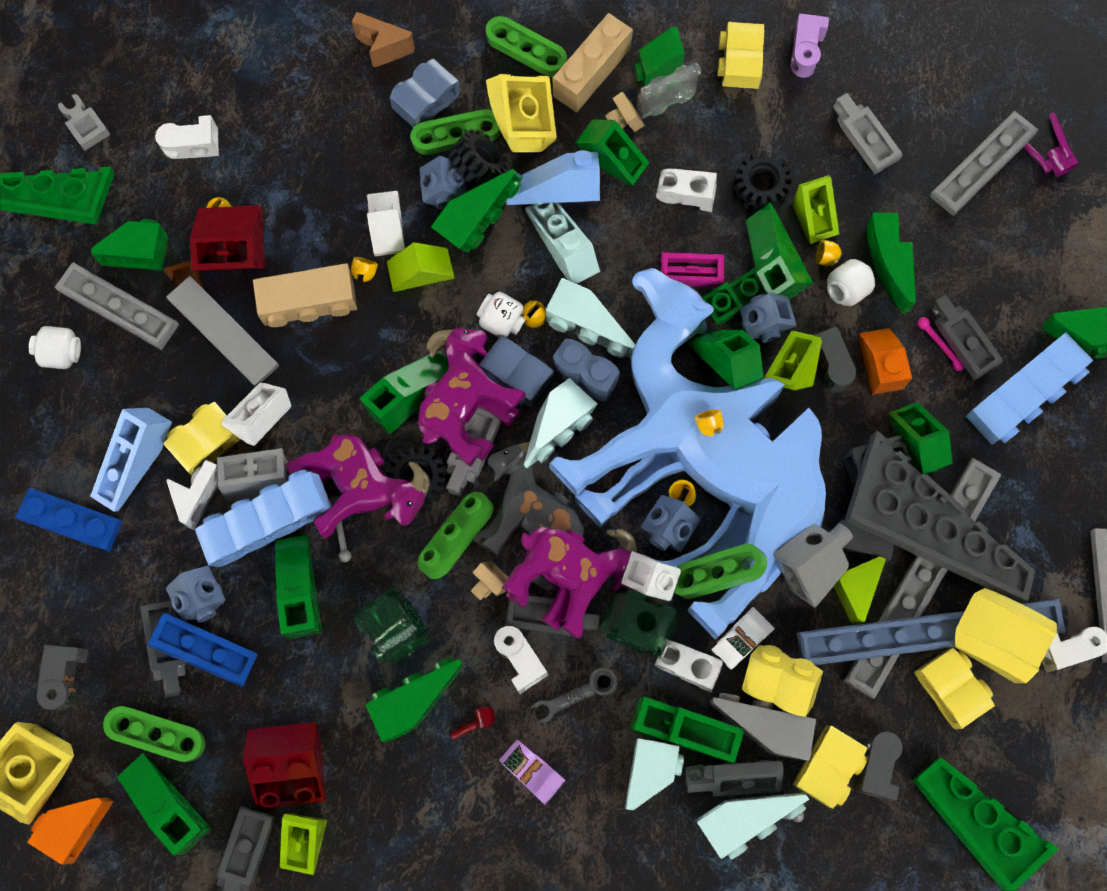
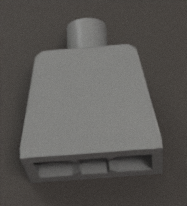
[773,523,853,608]

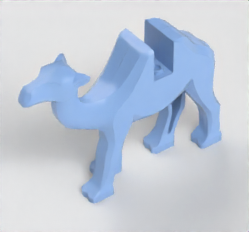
[549,268,826,639]

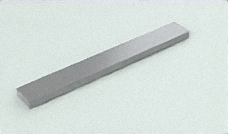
[843,458,1002,699]

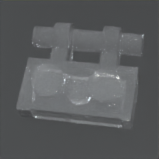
[637,63,701,119]

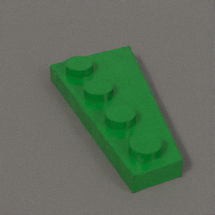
[0,167,114,225]
[912,757,1059,891]

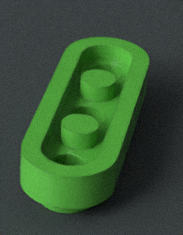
[486,16,567,77]
[411,109,501,155]
[418,492,493,579]
[674,544,767,599]
[103,706,205,762]

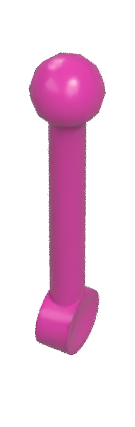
[917,317,965,371]

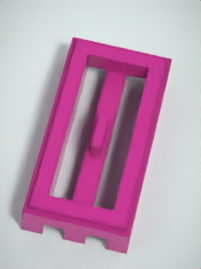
[660,252,724,288]

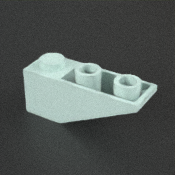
[525,202,600,284]
[546,278,635,359]
[524,378,597,468]
[697,793,809,860]

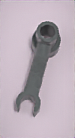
[532,667,618,723]

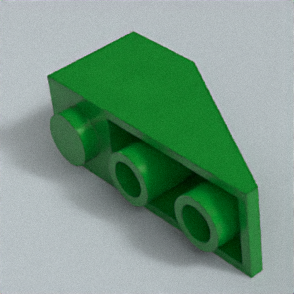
[431,169,523,253]
[746,203,813,300]
[687,330,764,390]
[359,351,449,435]
[275,535,322,639]
[365,657,464,743]
[117,752,212,856]

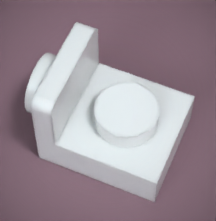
[621,551,681,601]

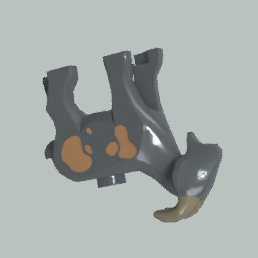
[473,442,585,592]

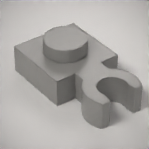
[58,94,111,151]

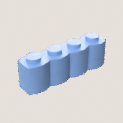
[966,332,1093,445]
[195,470,332,567]

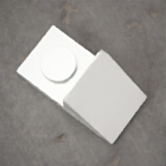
[367,191,405,256]
[167,460,218,530]

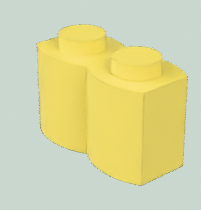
[717,22,764,89]
[163,402,241,476]
[742,645,823,717]
[914,648,995,729]
[793,725,868,809]

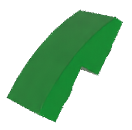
[702,268,767,326]

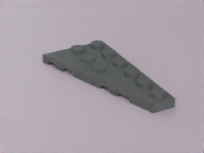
[844,431,1035,604]

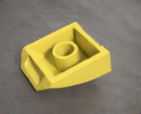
[486,74,557,152]
[955,588,1057,683]
[0,722,74,825]

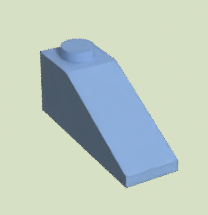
[507,150,600,205]
[90,408,172,512]

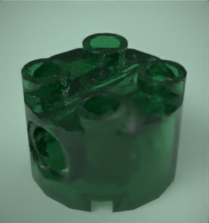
[353,586,431,665]
[599,589,677,659]

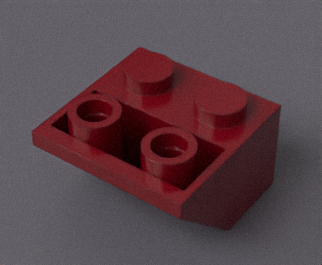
[190,205,265,271]
[243,722,326,810]

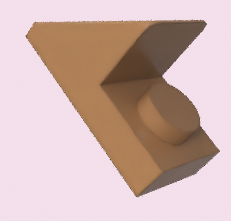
[352,12,415,67]

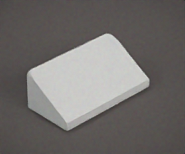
[221,382,291,446]

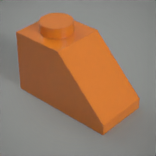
[857,328,912,395]
[27,798,114,865]

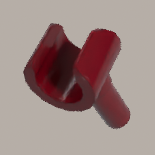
[450,707,495,740]

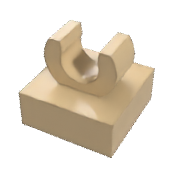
[606,91,645,132]
[471,560,508,600]

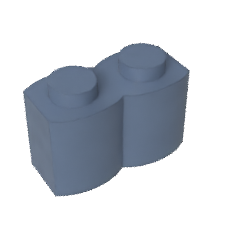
[390,59,460,128]
[479,335,554,407]
[553,339,620,402]

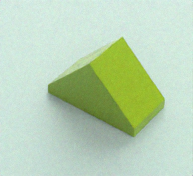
[792,175,839,244]
[386,242,454,292]
[764,331,822,390]
[833,556,886,625]
[280,813,327,875]

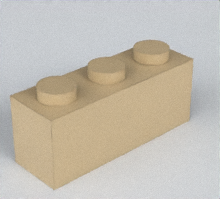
[553,13,633,113]
[253,263,358,327]

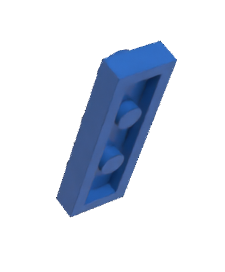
[15,488,123,552]
[147,612,258,687]

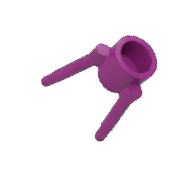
[1023,112,1079,177]

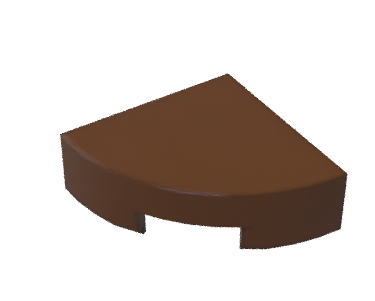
[164,259,205,290]

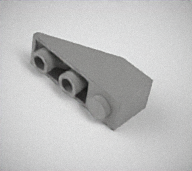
[709,693,816,762]

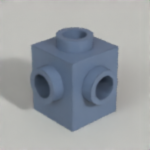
[419,156,466,210]
[740,293,797,343]
[641,495,701,552]
[166,566,226,623]

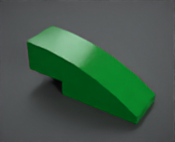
[866,213,916,313]
[629,697,744,763]

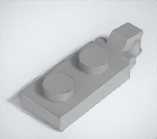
[833,93,902,174]
[446,408,502,497]

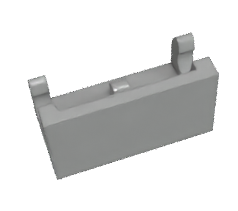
[217,448,289,502]

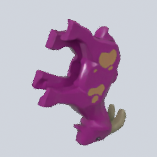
[418,328,526,467]
[285,434,430,539]
[502,527,637,638]

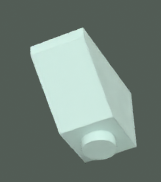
[624,738,684,810]

